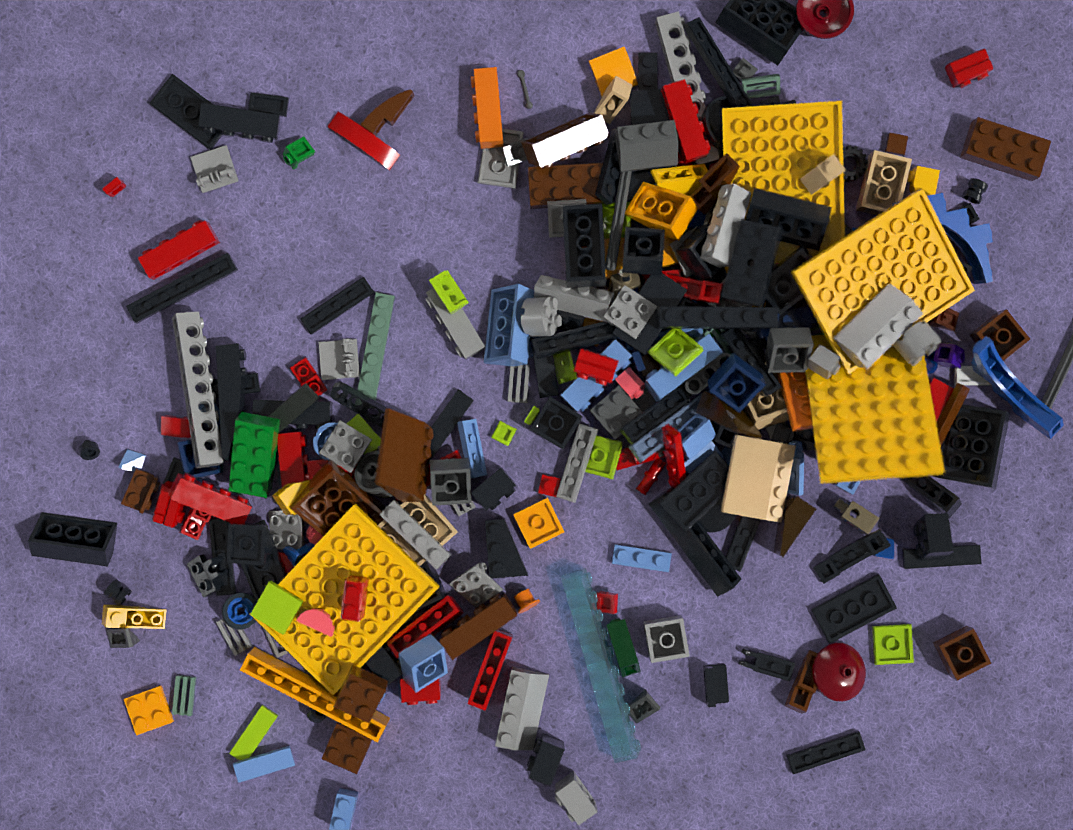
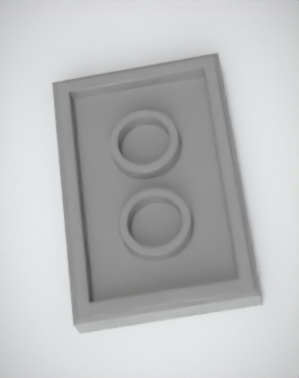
[478,129,524,189]

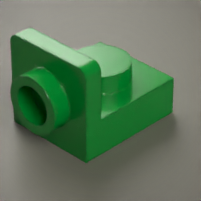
[283,137,315,170]

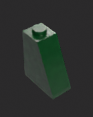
[606,618,641,677]

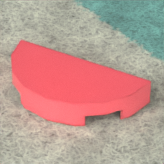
[296,608,335,637]

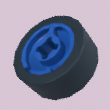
[222,593,257,630]

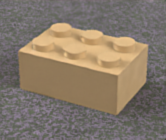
[856,150,912,215]

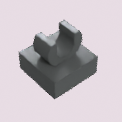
[733,58,758,82]

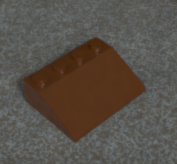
[375,408,433,502]
[290,460,385,536]

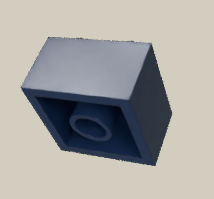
[707,353,766,413]

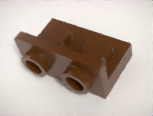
[121,468,160,514]

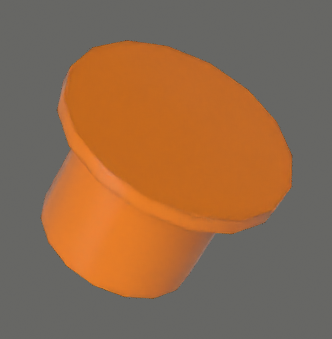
[514,589,540,614]

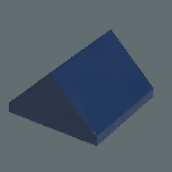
[177,440,223,479]

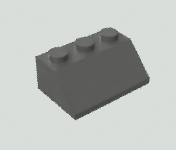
[614,120,678,172]

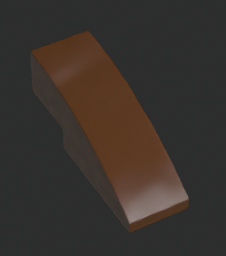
[361,89,415,136]
[690,153,740,214]
[784,650,818,714]

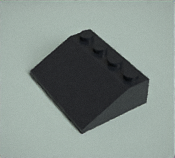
[715,0,803,66]
[933,404,1010,489]

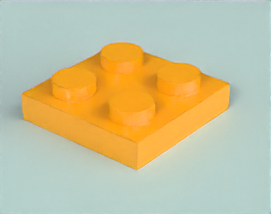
[513,497,564,549]
[124,685,174,735]

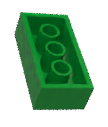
[229,412,280,498]

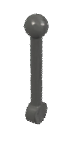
[518,70,533,109]

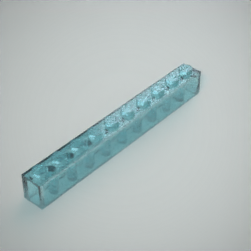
[561,568,641,763]

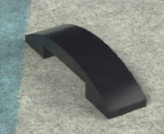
[813,529,891,584]

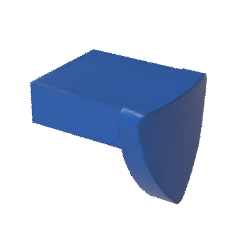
[283,542,315,567]

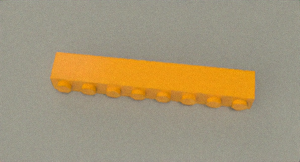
[240,647,390,743]

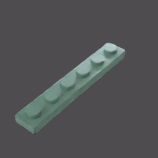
[355,293,395,409]

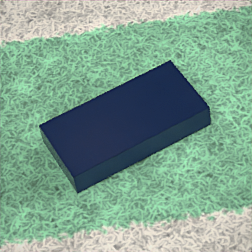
[629,351,645,374]

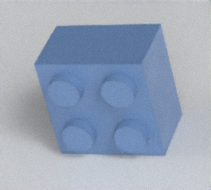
[398,634,448,692]

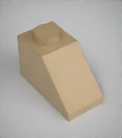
[594,76,632,124]
[800,154,845,195]

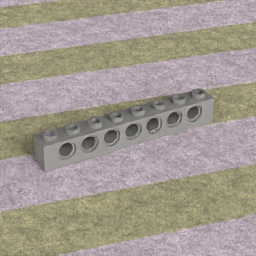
[655,11,721,166]
[172,311,223,468]

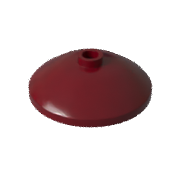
[796,0,854,39]
[812,643,866,702]

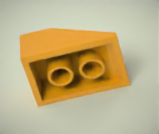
[625,182,698,241]

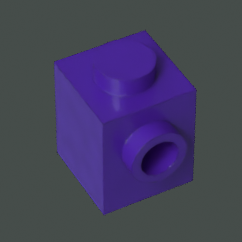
[933,343,965,369]

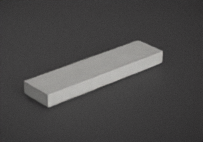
[556,424,598,503]

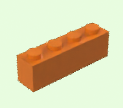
[471,67,504,149]

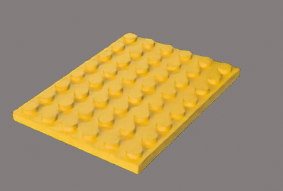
[722,101,845,263]
[791,189,975,374]
[805,335,944,484]
[250,504,439,695]

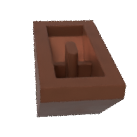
[927,308,959,331]

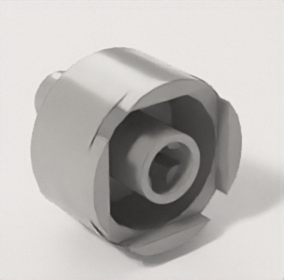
[521,297,562,337]
[893,320,941,366]

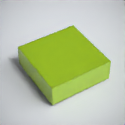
[524,406,540,426]
[491,421,517,446]

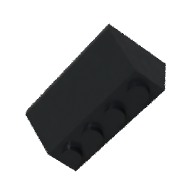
[746,188,832,251]
[28,512,117,567]

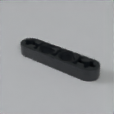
[330,382,387,428]

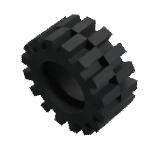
[843,145,868,182]

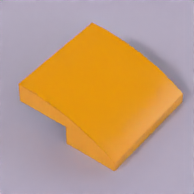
[589,46,638,96]

